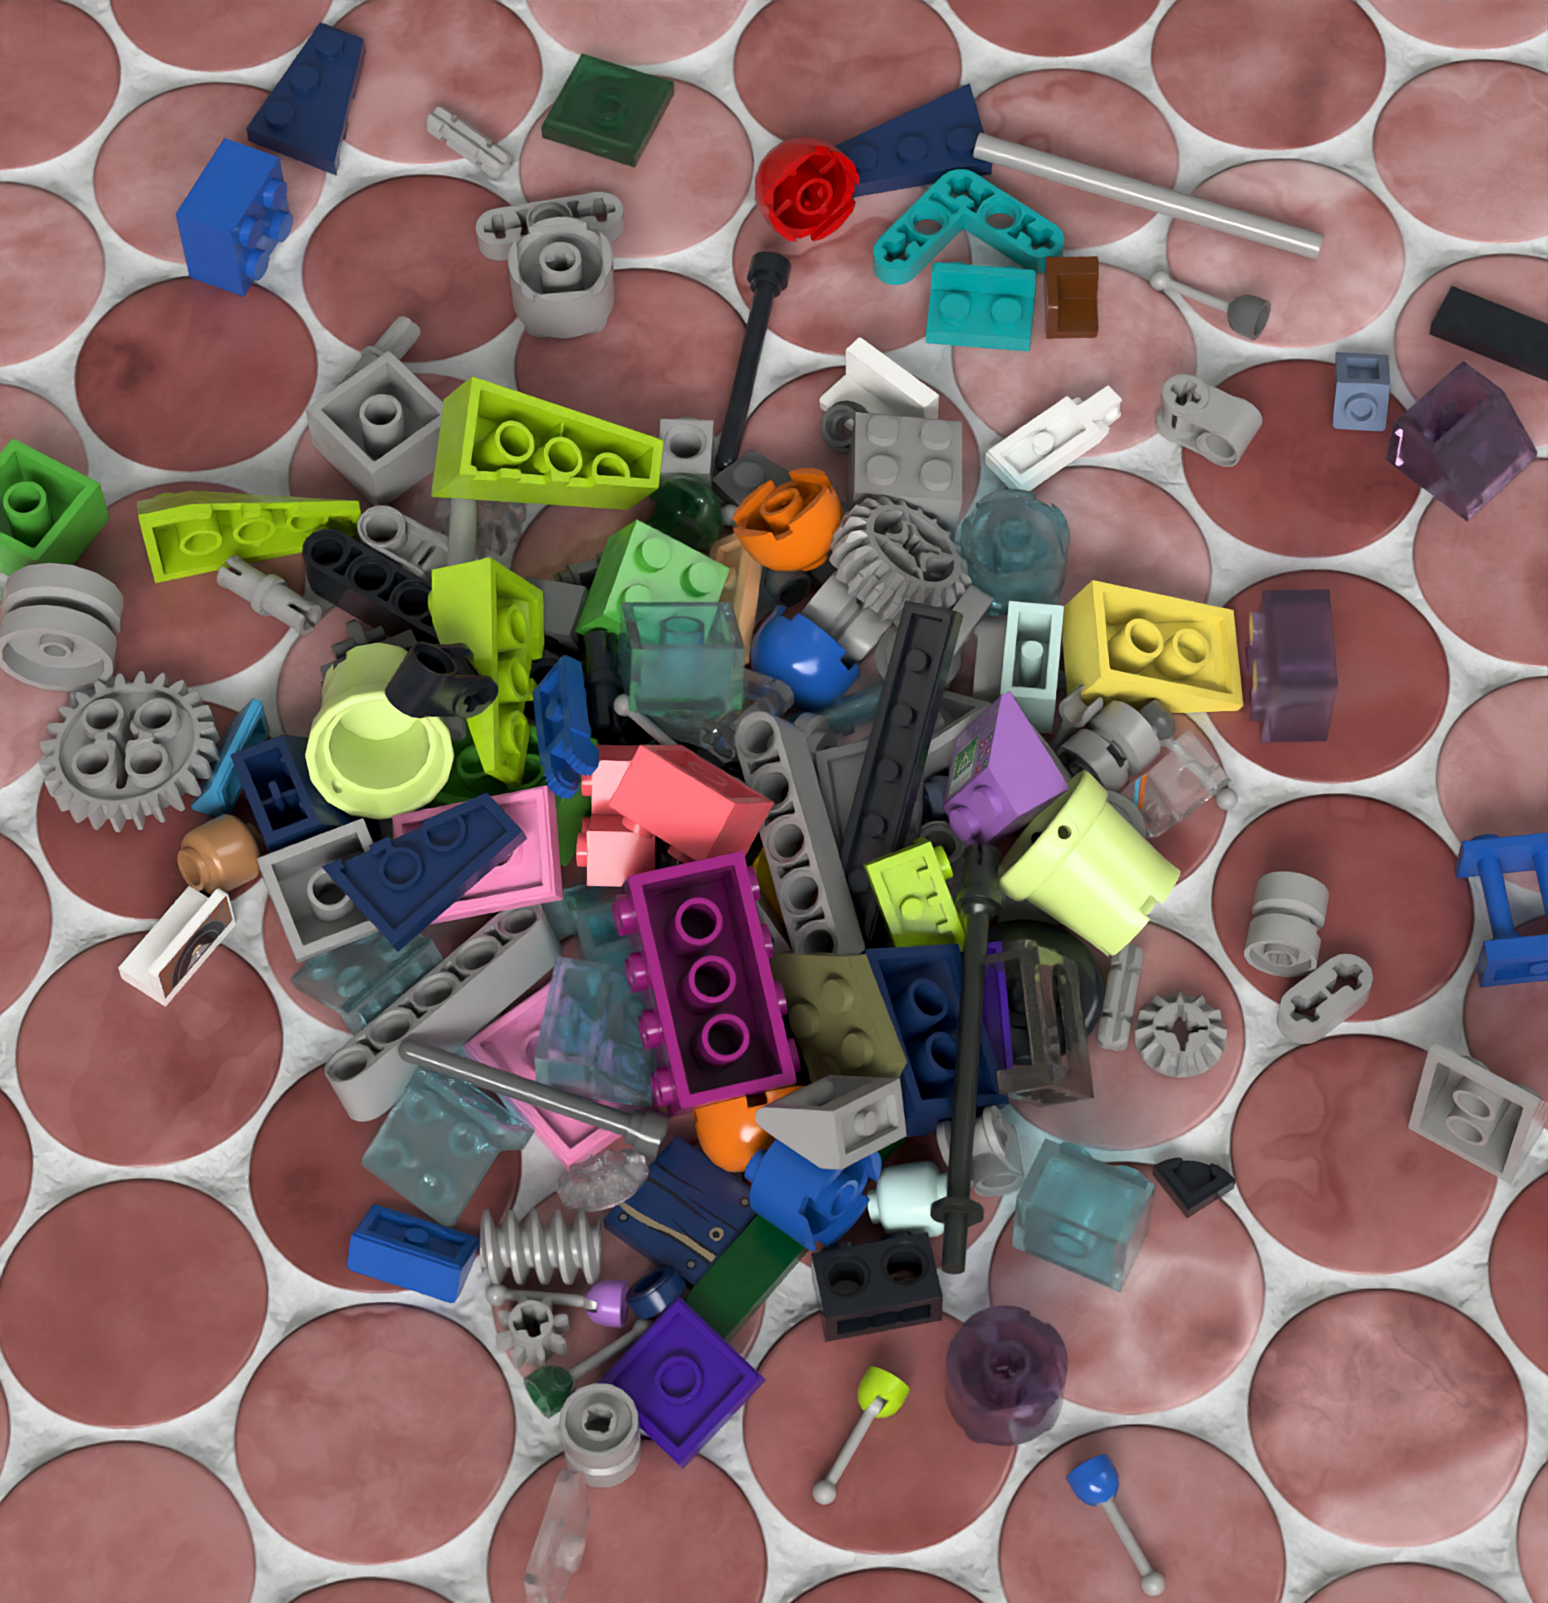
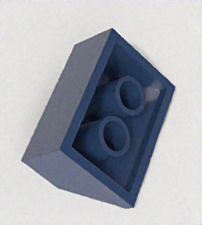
[859,944,1010,1137]

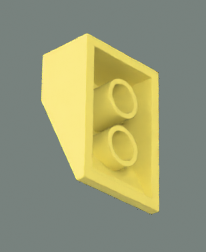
[1062,580,1244,713]

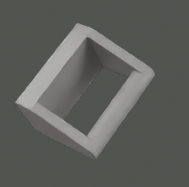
[755,1075,907,1170]

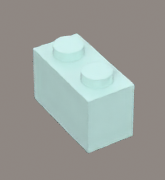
[1000,601,1064,734]

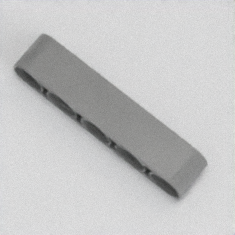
[734,711,865,955]
[324,904,563,1122]

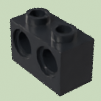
[811,1231,943,1342]

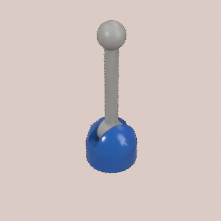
[1066,1454,1166,1596]

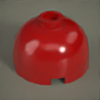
[755,136,859,242]

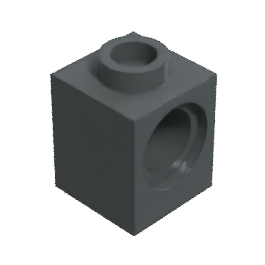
[525,576,589,658]

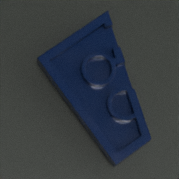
[246,22,366,176]
[835,83,992,198]
[322,792,527,952]

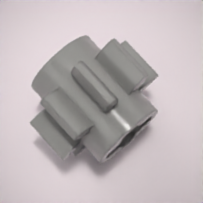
[496,1294,570,1371]

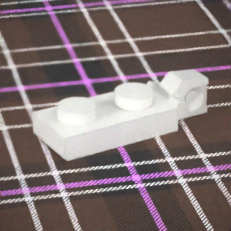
[985,385,1122,498]

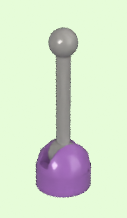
[485,1279,629,1328]

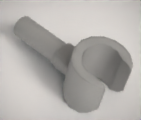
[1050,684,1103,753]

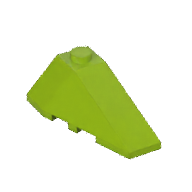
[137,490,361,583]
[428,557,544,787]

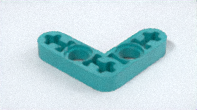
[873,169,1064,285]

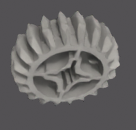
[829,495,972,628]

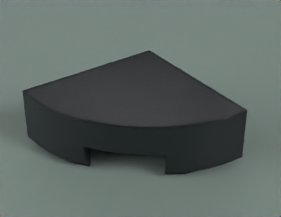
[1152,1158,1236,1218]

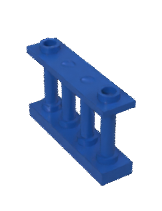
[1455,832,1548,988]

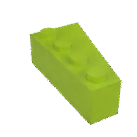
[431,376,664,510]

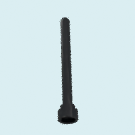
[715,251,792,472]

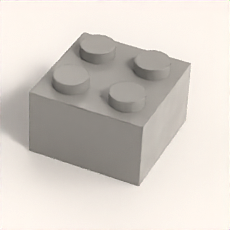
[306,350,443,506]
[847,412,962,543]

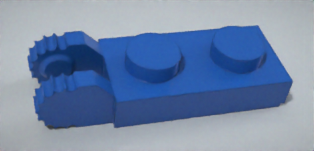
[532,655,600,800]

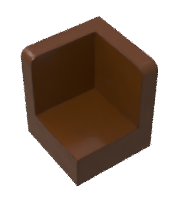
[1044,256,1099,339]

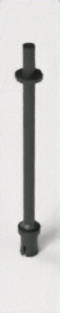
[930,843,1002,1275]

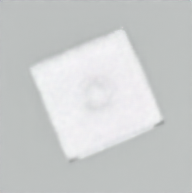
[523,1468,590,1603]

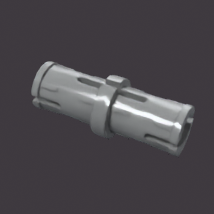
[217,555,322,636]

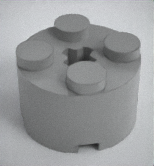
[508,217,616,338]

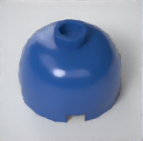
[750,605,861,711]

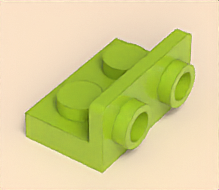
[863,836,966,952]

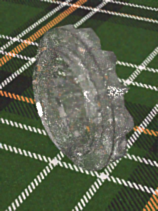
[557,1149,649,1212]

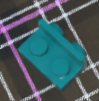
[926,262,1036,352]

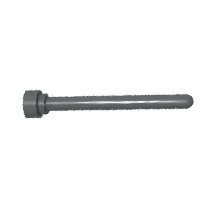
[398,1039,671,1159]

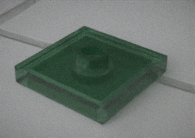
[541,53,675,168]

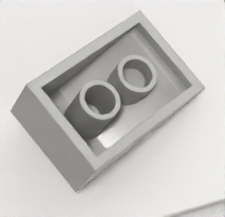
[1408,1042,1548,1184]

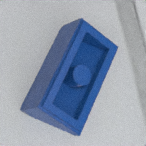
[347,1204,480,1303]

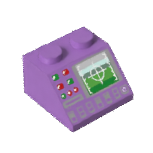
[943,691,1070,852]

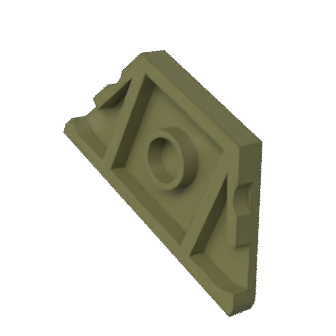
[768,951,907,1106]

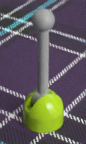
[812,1366,910,1505]

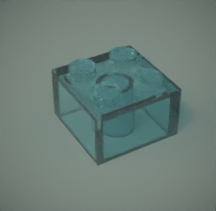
[618,602,745,716]
[1012,1138,1156,1292]

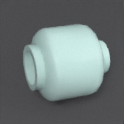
[867,1160,948,1238]

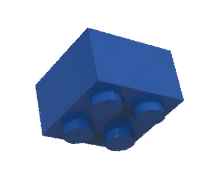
[176,138,293,297]

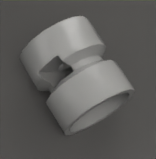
[800,570,894,670]
[1055,700,1161,792]
[1244,871,1329,977]
[559,1383,642,1488]

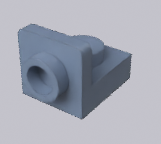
[1333,352,1390,431]

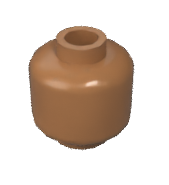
[177,814,264,895]

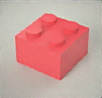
[608,745,775,863]

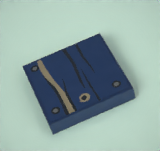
[603,1135,758,1290]

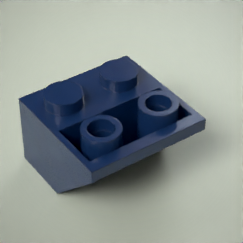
[230,735,382,854]

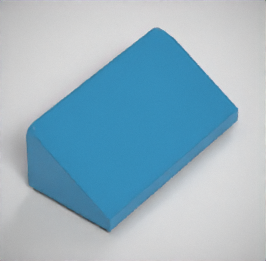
[191,699,270,817]

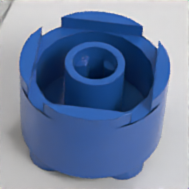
[745,1139,881,1251]

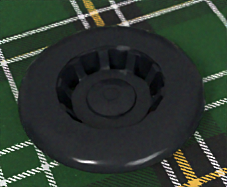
[961,919,1104,1065]

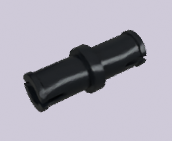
[583,631,625,744]

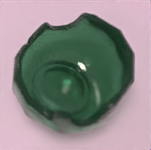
[645,475,723,553]

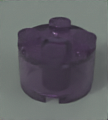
[945,1306,1068,1446]

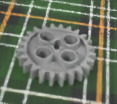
[39,671,220,832]

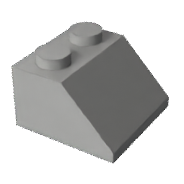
[257,818,379,963]

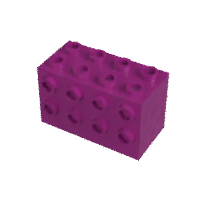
[611,851,801,1117]

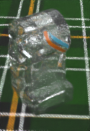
[1121,729,1231,839]

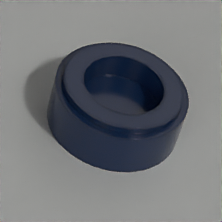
[625,1265,686,1319]

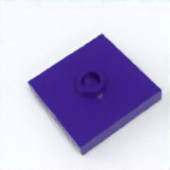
[597,1296,766,1468]

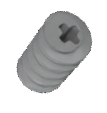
[480,1209,602,1285]

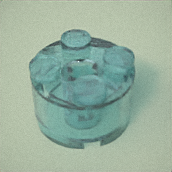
[960,489,1070,616]

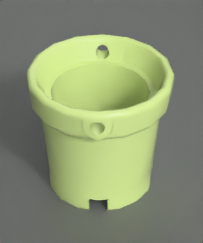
[305,643,454,820]
[997,770,1181,956]

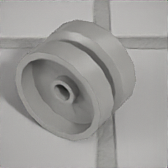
[0,563,124,692]

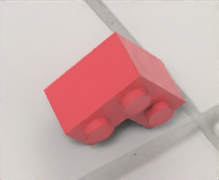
[576,745,663,886]

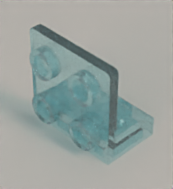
[291,932,444,1036]
[361,1066,535,1227]

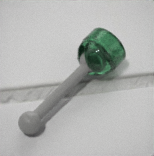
[523,1318,654,1419]

